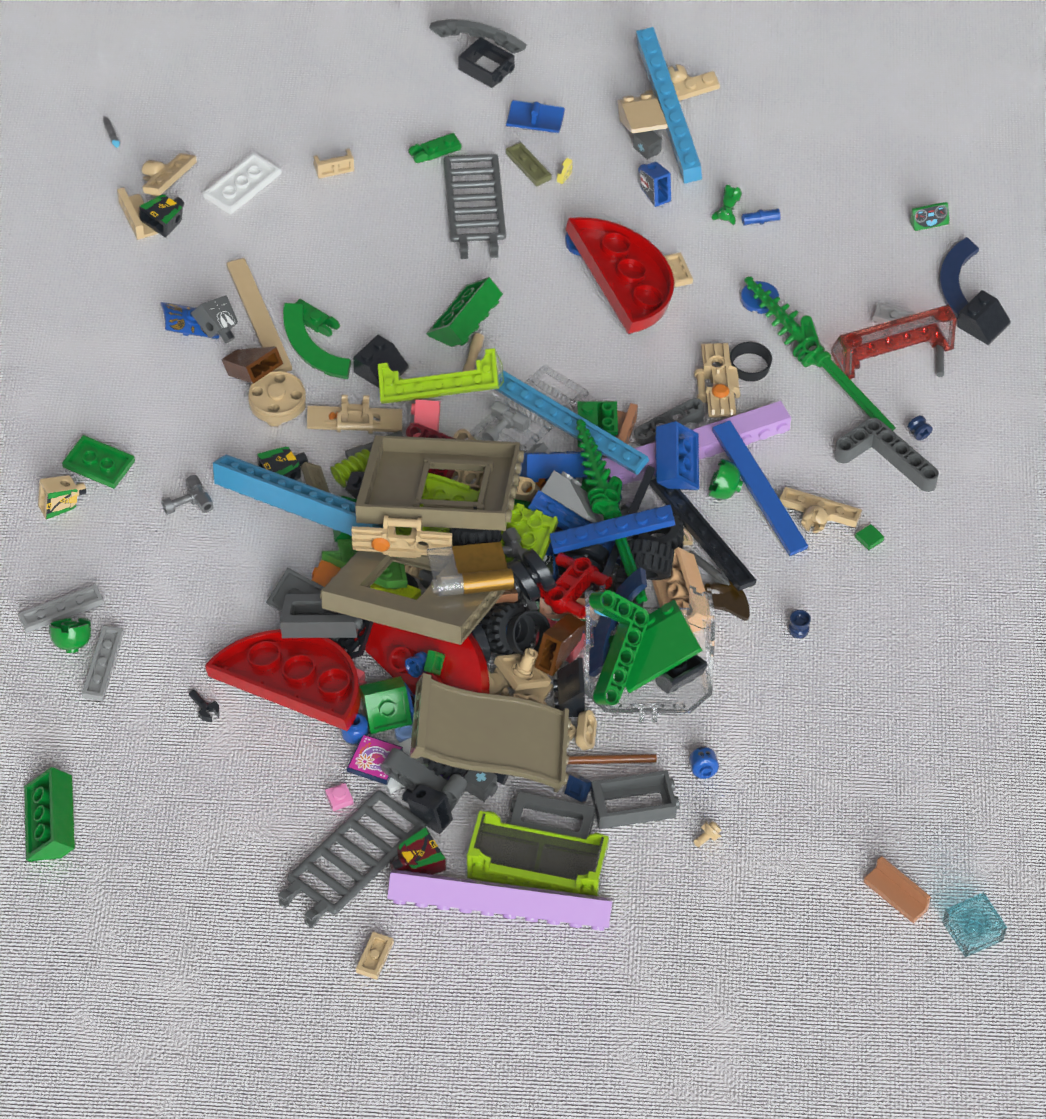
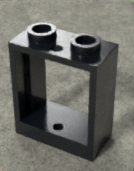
[458,37,515,88]

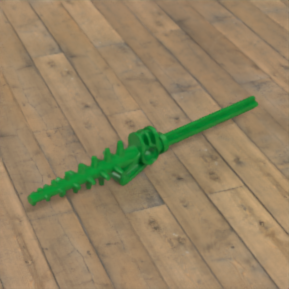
[744,276,896,431]
[576,419,648,604]

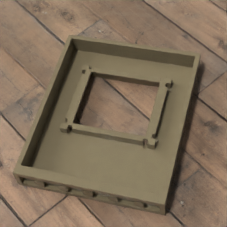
[355,435,524,531]
[320,541,506,645]

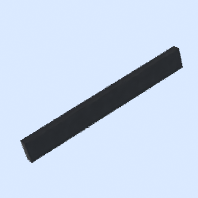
[595,465,655,591]
[650,478,757,591]

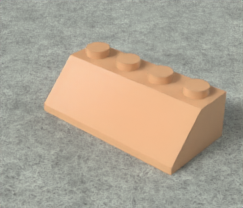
[652,547,714,632]

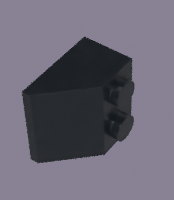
[957,290,1011,346]
[353,334,409,388]
[655,654,708,694]
[553,658,585,717]

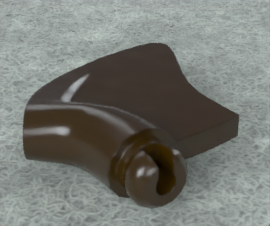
[704,579,750,621]

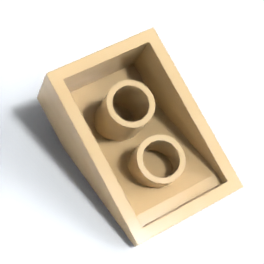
[618,93,668,133]

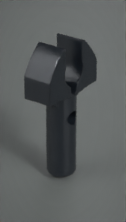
[189,690,220,722]

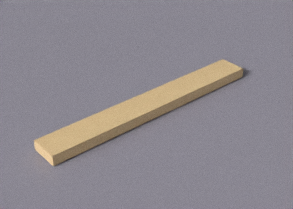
[226,258,292,372]

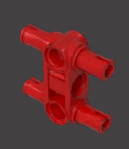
[537,553,612,619]

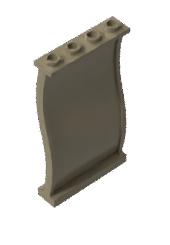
[410,673,571,793]

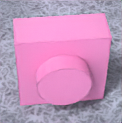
[325,783,353,811]

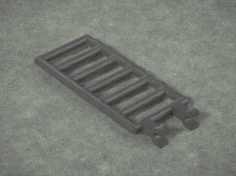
[443,154,506,259]
[278,790,426,928]

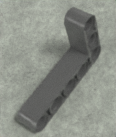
[834,418,939,492]

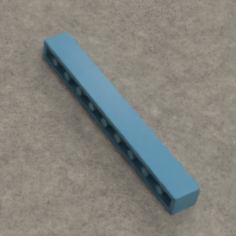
[636,27,702,184]
[213,455,383,536]

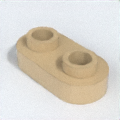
[575,710,597,751]

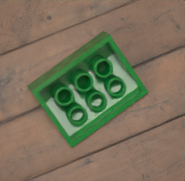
[608,599,703,693]

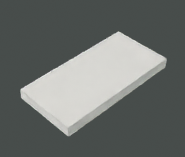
[203,152,281,215]

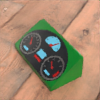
[910,202,949,231]

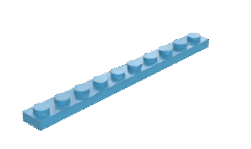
[494,370,649,475]

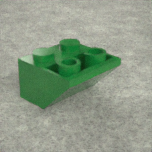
[577,401,618,447]

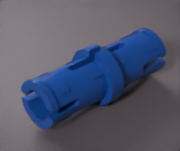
[741,208,781,226]

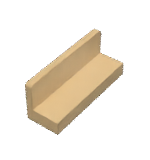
[117,187,158,240]

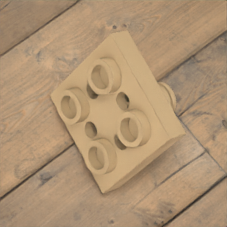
[494,648,551,691]

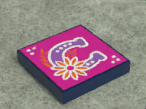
[347,734,403,785]

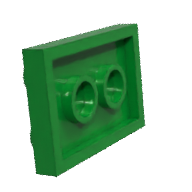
[62,435,135,489]

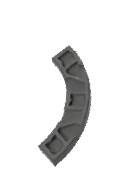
[429,19,527,54]

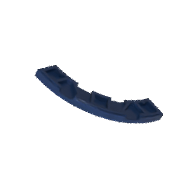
[939,237,979,319]
[588,567,647,678]

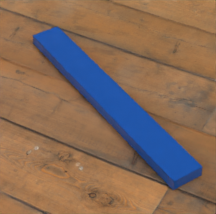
[712,420,808,556]

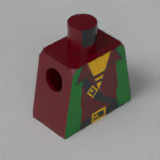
[390,827,446,875]

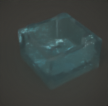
[942,892,1007,958]

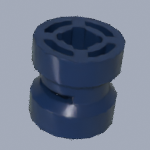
[788,610,811,639]

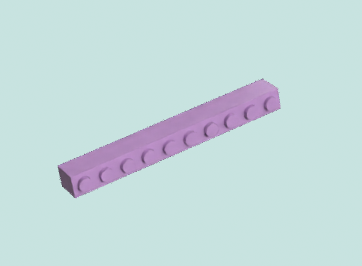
[602,401,791,486]
[387,869,613,931]

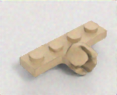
[645,64,720,101]
[142,153,197,196]
[779,487,862,533]

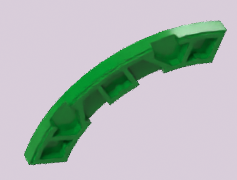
[283,303,351,379]

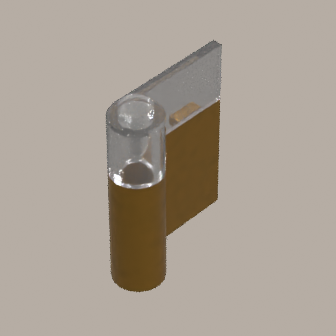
[427,542,514,597]

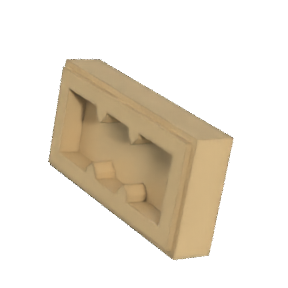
[664,252,693,287]

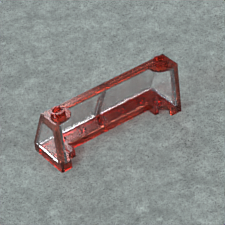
[831,304,957,379]

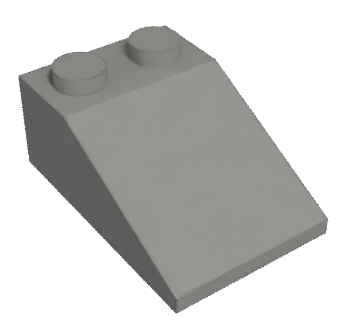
[541,471,602,523]

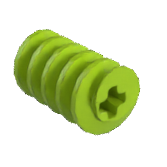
[330,449,370,488]

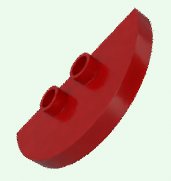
[565,217,674,334]
[354,622,490,695]
[205,629,361,731]

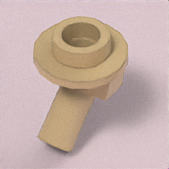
[694,821,722,847]

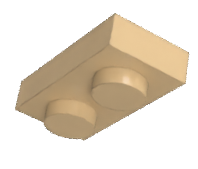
[356,932,394,980]

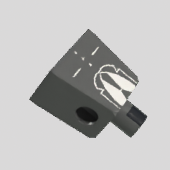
[191,295,238,343]

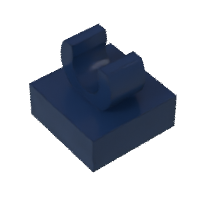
[564,773,592,802]

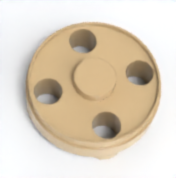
[248,371,306,427]

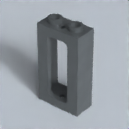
[280,594,363,638]
[591,770,680,829]
[506,792,595,855]

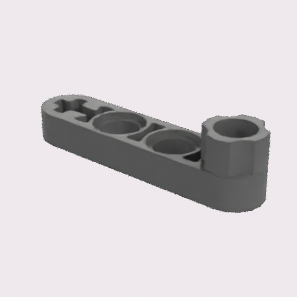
[634,398,705,445]

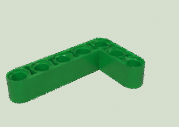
[589,590,649,705]

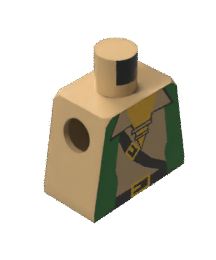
[38,475,87,520]

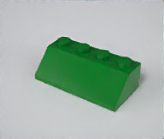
[426,277,503,347]
[24,767,75,862]

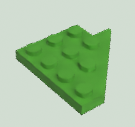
[322,539,407,589]

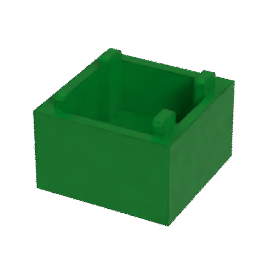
[360,676,412,734]

